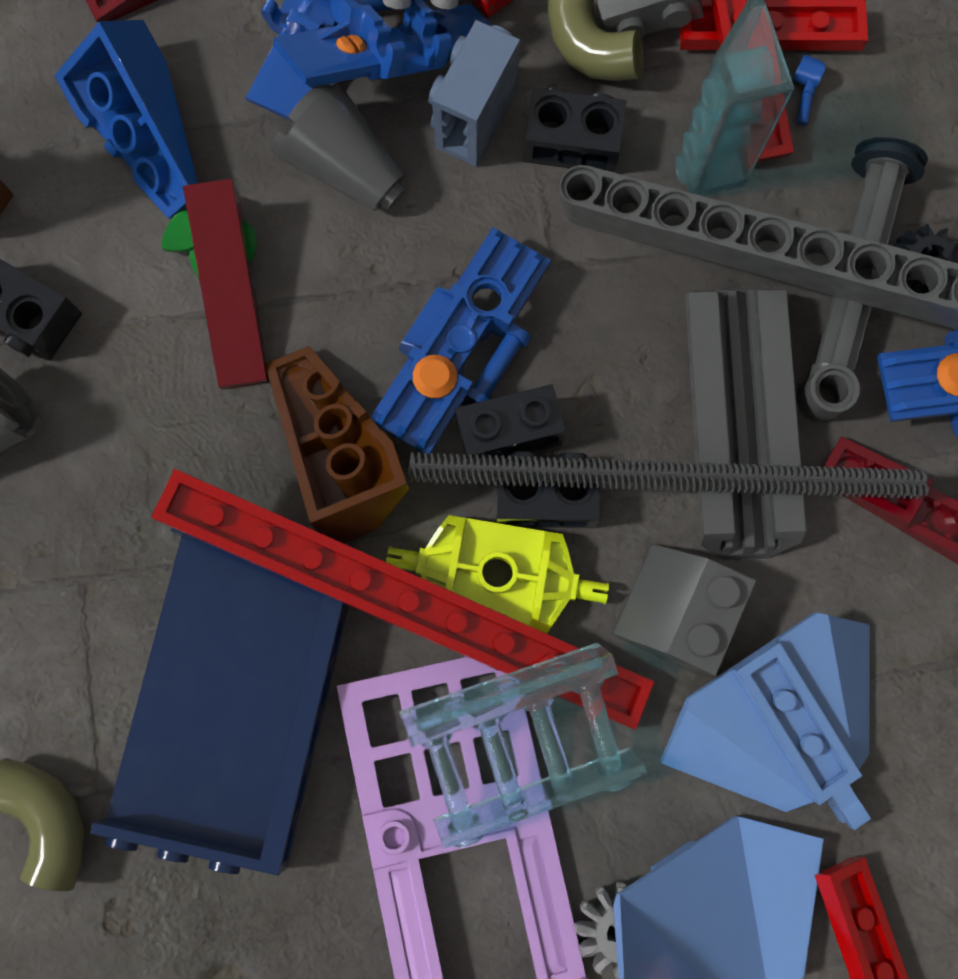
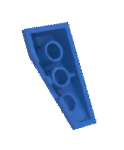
[54,20,198,219]

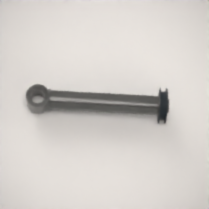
[797,137,928,422]

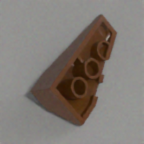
[265,346,410,543]

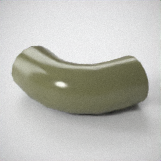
[548,0,644,81]
[0,758,86,891]

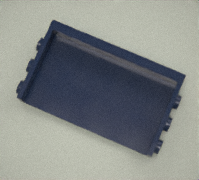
[90,528,349,876]

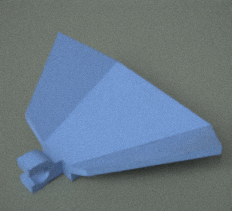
[659,612,871,830]
[613,816,824,979]

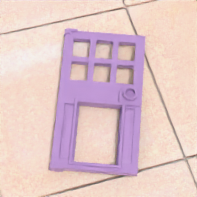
[337,657,589,979]

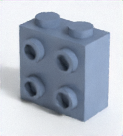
[428,20,520,167]

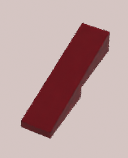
[183,178,269,390]
[822,436,958,564]

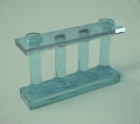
[399,643,647,849]

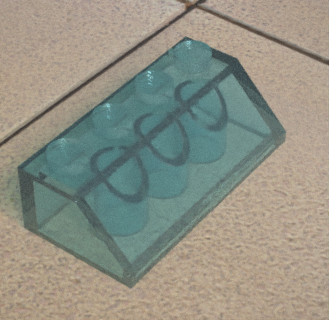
[675,0,794,196]

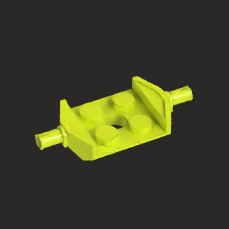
[386,515,609,634]

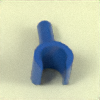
[792,54,825,126]

